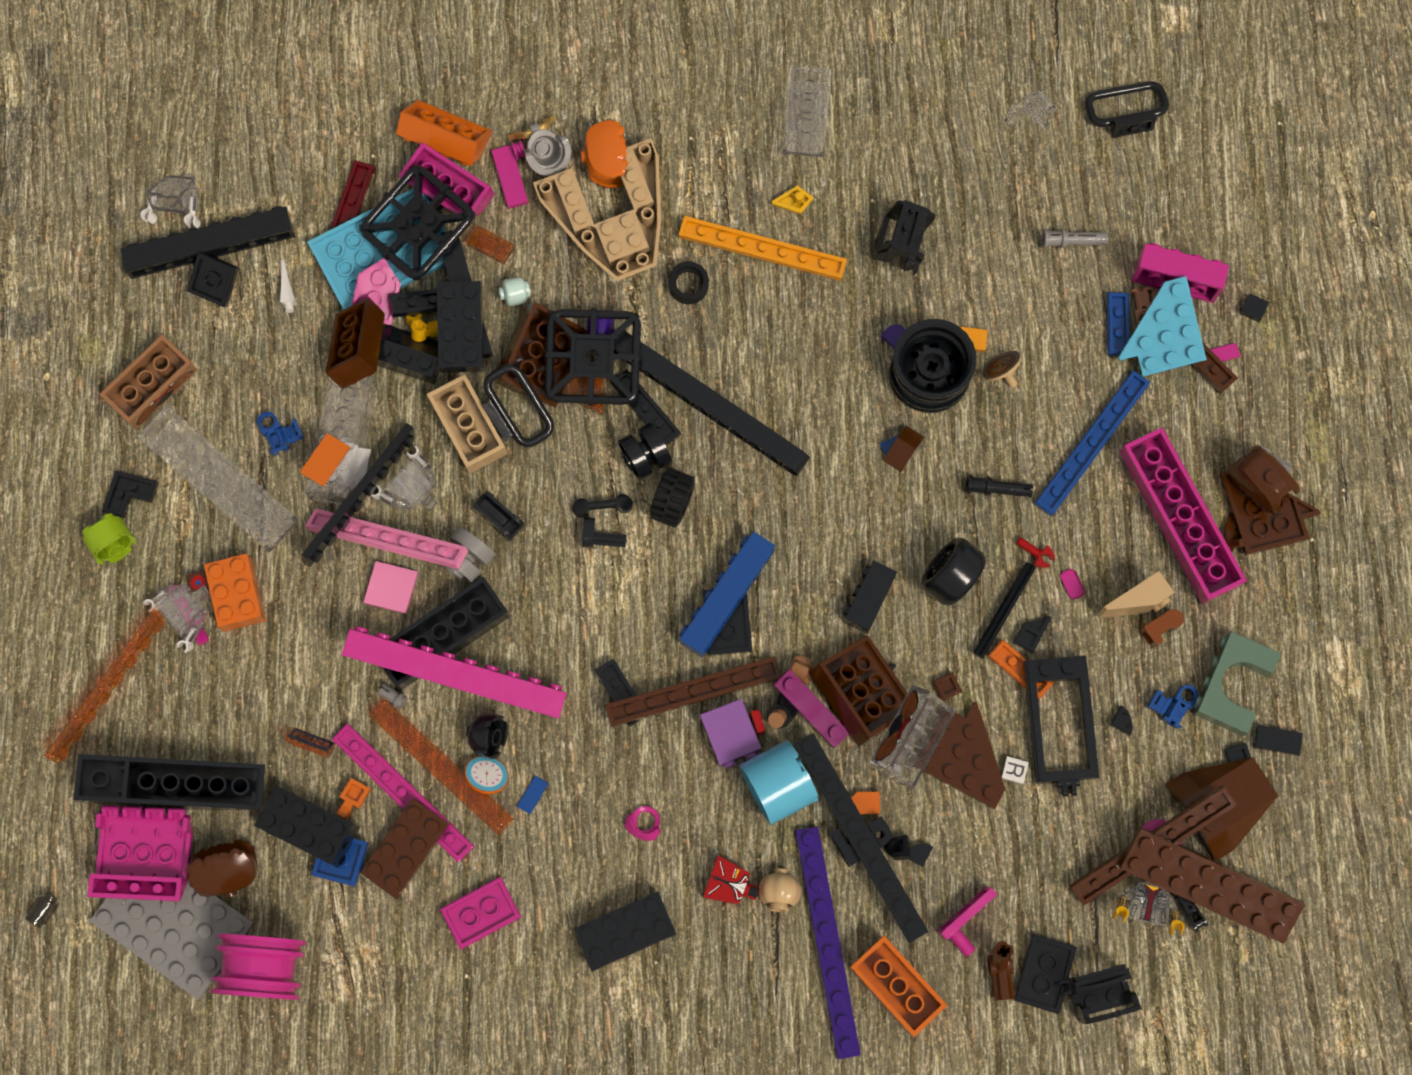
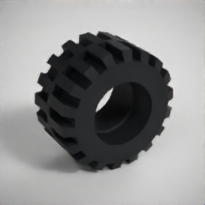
[650,467,695,528]

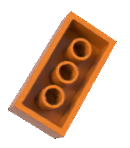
[849,936,948,1037]

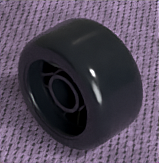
[921,537,986,606]

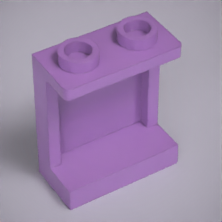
[700,699,761,769]

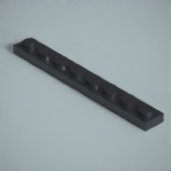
[301,423,415,567]

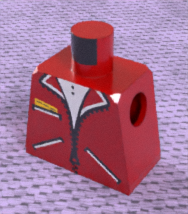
[703,856,759,905]

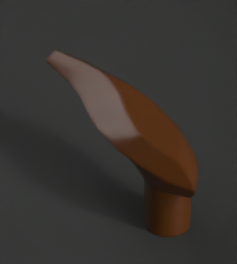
[1225,512,1245,552]

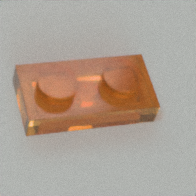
[467,226,515,265]

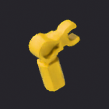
[405,314,438,342]

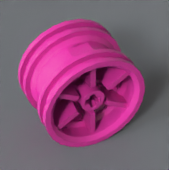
[210,933,306,1000]

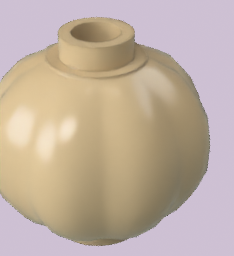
[758,869,801,912]

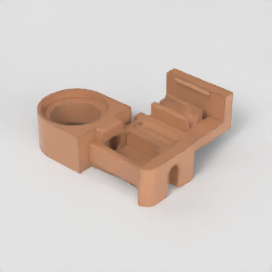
[1131,287,1159,326]

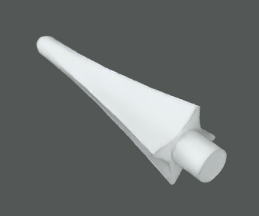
[280,259,297,313]

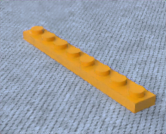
[679,216,847,281]

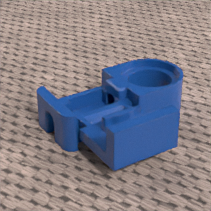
[257,412,304,456]
[1146,685,1199,729]

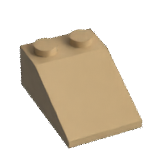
[1096,571,1175,618]

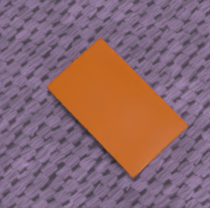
[300,433,351,487]

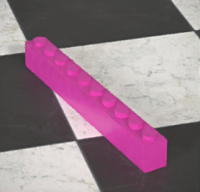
[342,626,567,719]

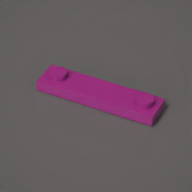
[772,669,849,748]

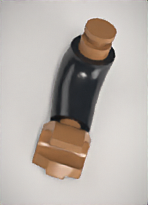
[767,655,816,729]

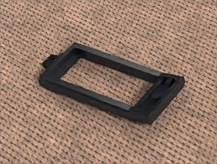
[1023,656,1099,797]

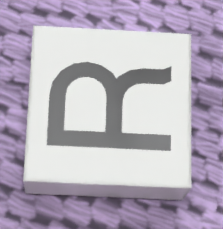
[1001,756,1029,785]

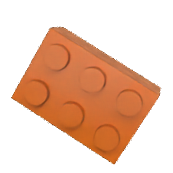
[204,553,267,632]

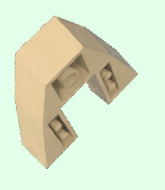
[533,138,661,281]

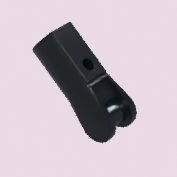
[1173,895,1208,933]

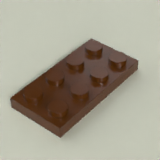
[360,798,450,899]

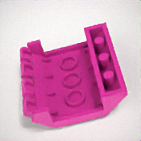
[87,805,193,901]

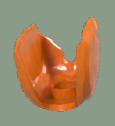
[581,120,628,189]

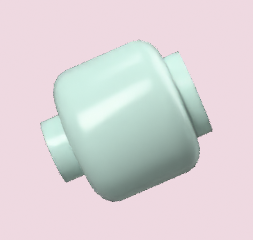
[498,277,530,306]

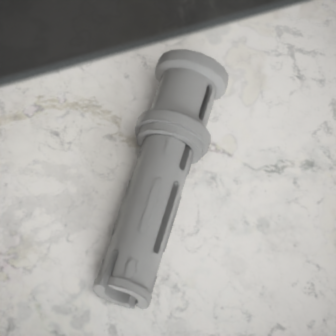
[1041,229,1108,248]

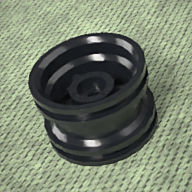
[889,319,977,413]

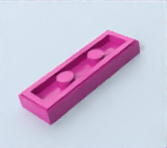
[491,145,529,209]

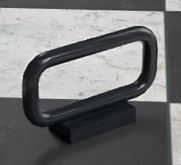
[1084,81,1169,138]
[481,364,554,447]

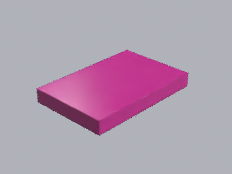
[440,876,521,950]

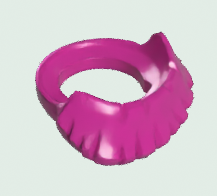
[625,806,661,841]

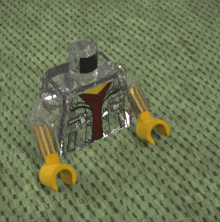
[1112,881,1185,935]

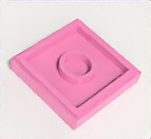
[363,561,419,615]

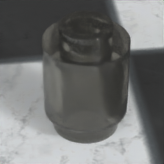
[25,892,59,928]

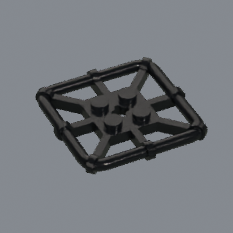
[359,164,475,281]
[543,308,642,406]

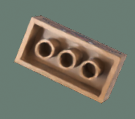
[99,335,198,430]

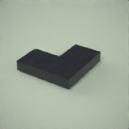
[102,471,159,518]

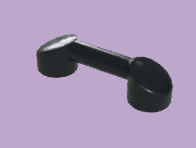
[572,494,633,518]

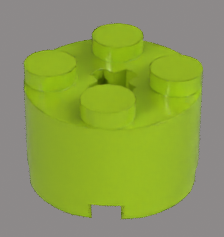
[82,513,136,565]

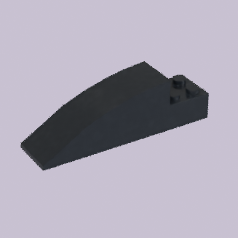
[73,754,265,810]

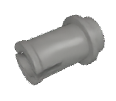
[378,683,408,709]

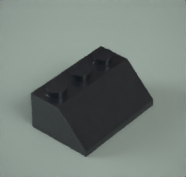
[377,325,440,385]

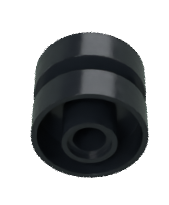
[618,423,672,480]

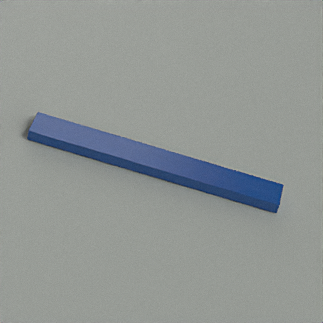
[1034,370,1151,517]

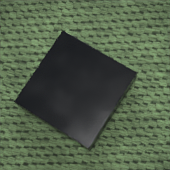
[187,251,239,308]

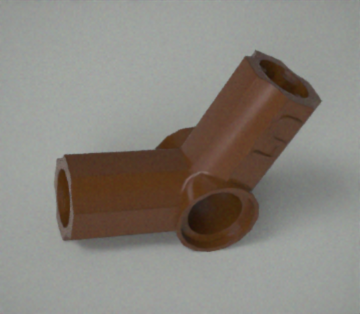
[987,941,1015,1001]

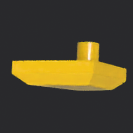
[772,185,814,215]

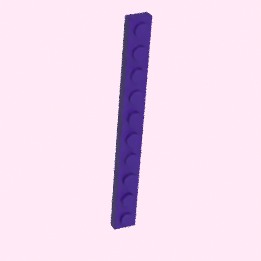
[796,827,861,1059]

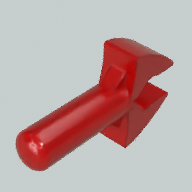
[1016,537,1055,569]

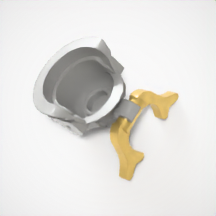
[507,115,571,176]

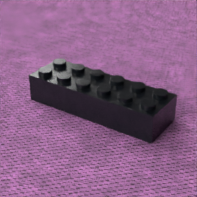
[383,576,510,691]

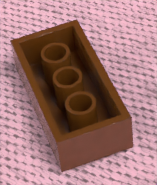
[325,297,385,389]

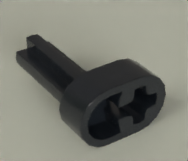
[582,517,627,548]

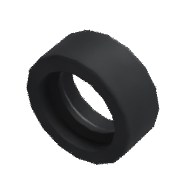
[668,261,709,305]

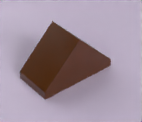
[883,425,924,472]

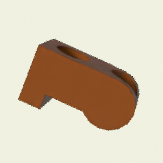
[1139,609,1184,648]

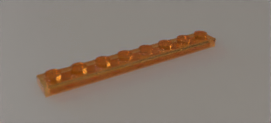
[44,610,166,763]
[369,699,514,836]

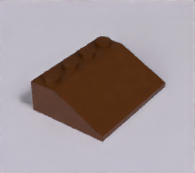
[494,302,587,408]
[809,635,918,747]

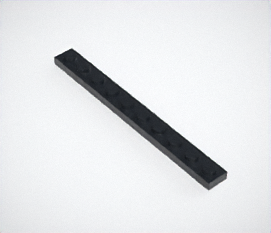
[794,733,929,943]

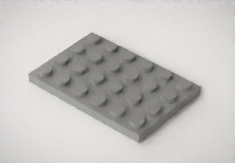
[89,881,255,1000]

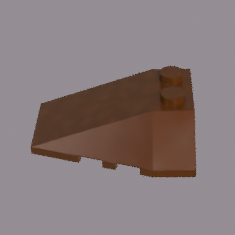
[1165,757,1278,861]

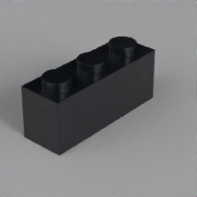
[843,560,897,634]

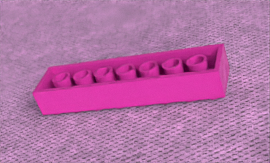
[1119,427,1247,605]

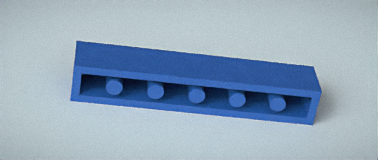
[679,531,775,658]

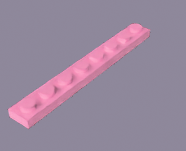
[305,508,468,570]

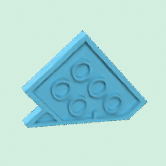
[1118,276,1207,376]

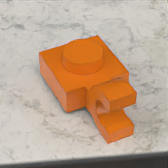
[336,778,371,820]

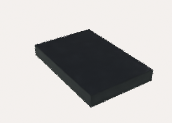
[703,589,752,656]
[1014,934,1077,1014]

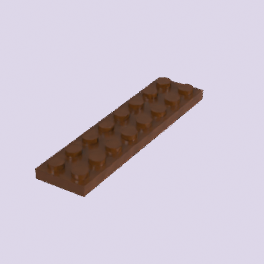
[1119,826,1305,944]

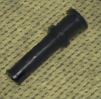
[966,474,1033,498]

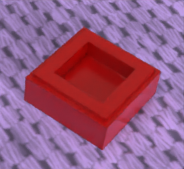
[750,710,766,736]

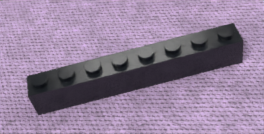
[120,206,296,279]

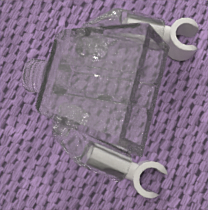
[140,173,200,228]
[371,446,437,511]
[144,584,211,653]

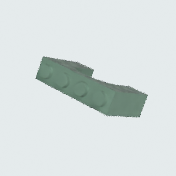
[1193,631,1281,737]

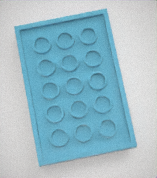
[307,188,446,310]

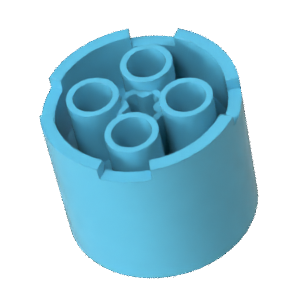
[739,740,818,826]

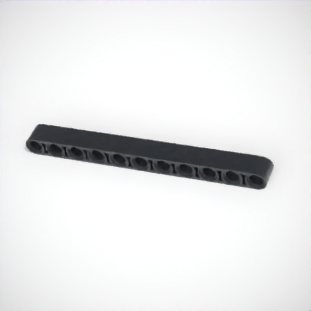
[614,331,810,476]

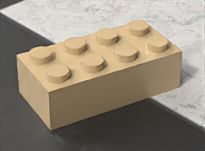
[427,374,507,474]

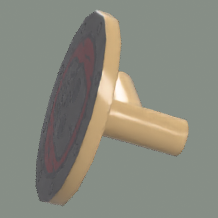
[982,351,1022,388]

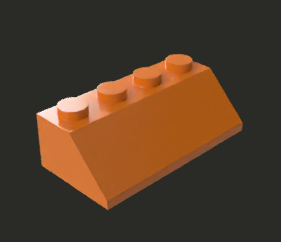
[396,100,493,166]

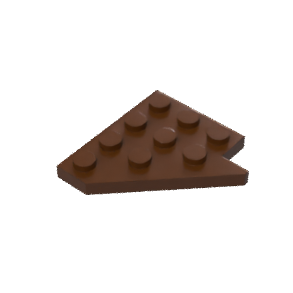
[1219,470,1321,556]
[915,702,1005,810]

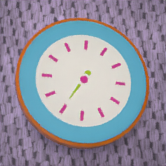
[464,756,509,794]

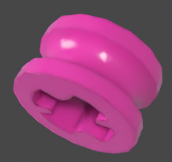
[511,140,526,161]

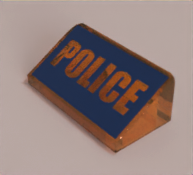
[284,728,335,759]

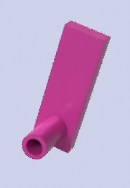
[936,886,998,957]

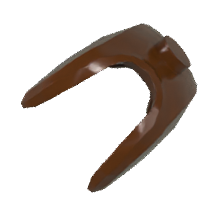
[1229,445,1300,514]
[186,839,258,898]

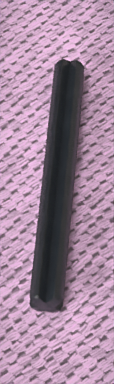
[973,562,1036,658]

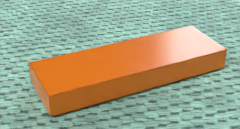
[988,639,1053,700]

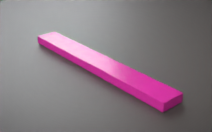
[332,723,475,863]

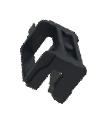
[872,200,936,275]
[1058,964,1142,1024]

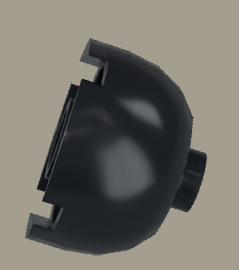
[466,713,508,759]

